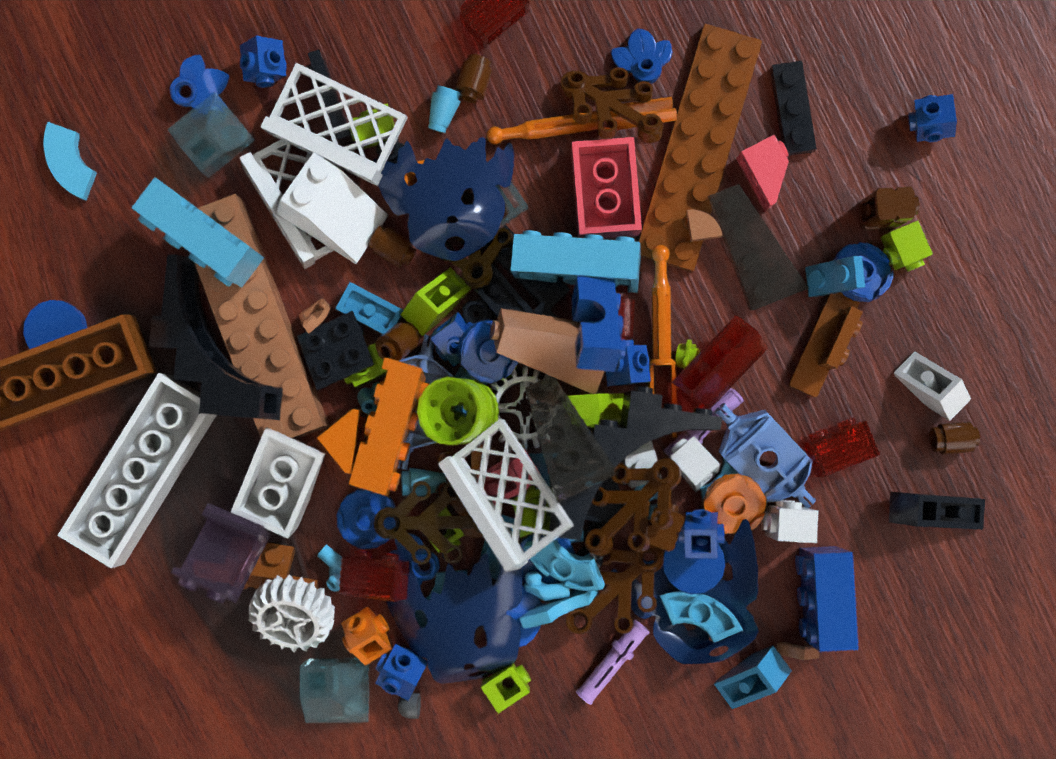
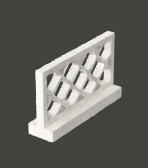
[261,63,408,186]
[240,127,334,269]
[438,419,574,572]

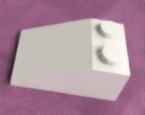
[277,152,388,264]
[230,427,325,538]

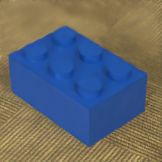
[795,546,859,652]

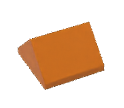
[317,409,367,474]

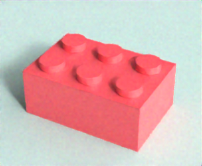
[571,137,642,239]

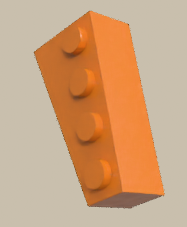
[349,357,429,497]

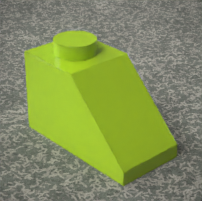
[400,268,472,336]
[566,393,624,427]

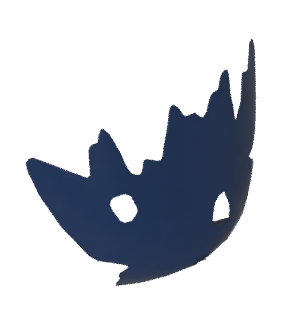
[373,137,514,261]
[611,519,759,664]
[381,553,522,684]

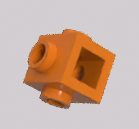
[341,607,392,666]

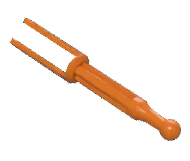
[486,97,677,145]
[648,245,678,438]

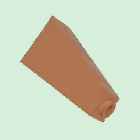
[490,309,604,394]

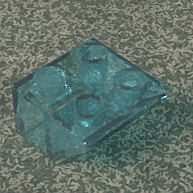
[167,92,255,178]
[300,658,369,723]

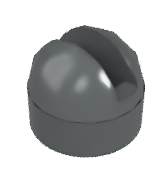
[397,693,421,719]

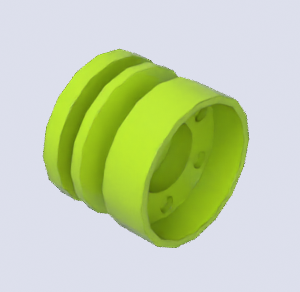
[417,377,499,445]

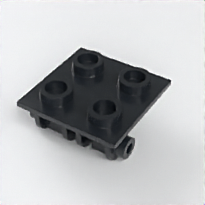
[297,311,375,391]

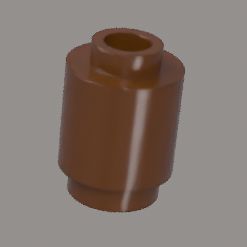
[455,54,492,103]
[368,225,416,268]
[376,322,420,361]
[929,421,980,455]

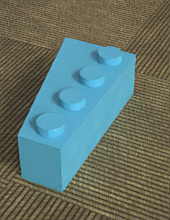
[132,177,265,287]
[510,230,641,293]

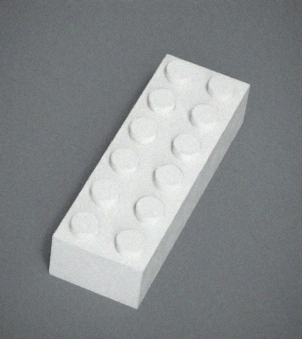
[58,373,216,568]

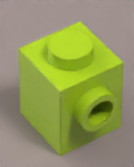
[880,221,933,272]

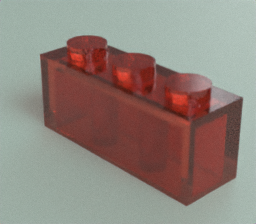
[672,315,768,410]

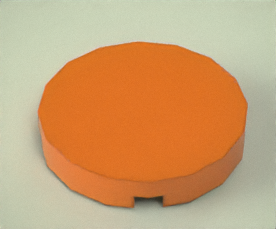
[703,474,766,535]

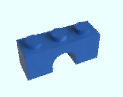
[571,276,626,372]

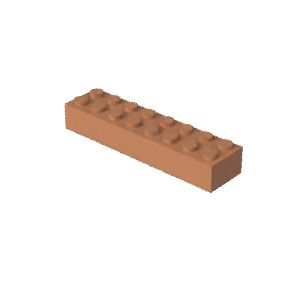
[194,194,330,440]

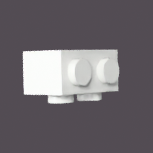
[761,500,818,543]

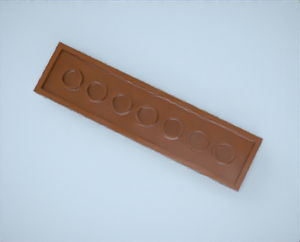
[638,23,763,272]

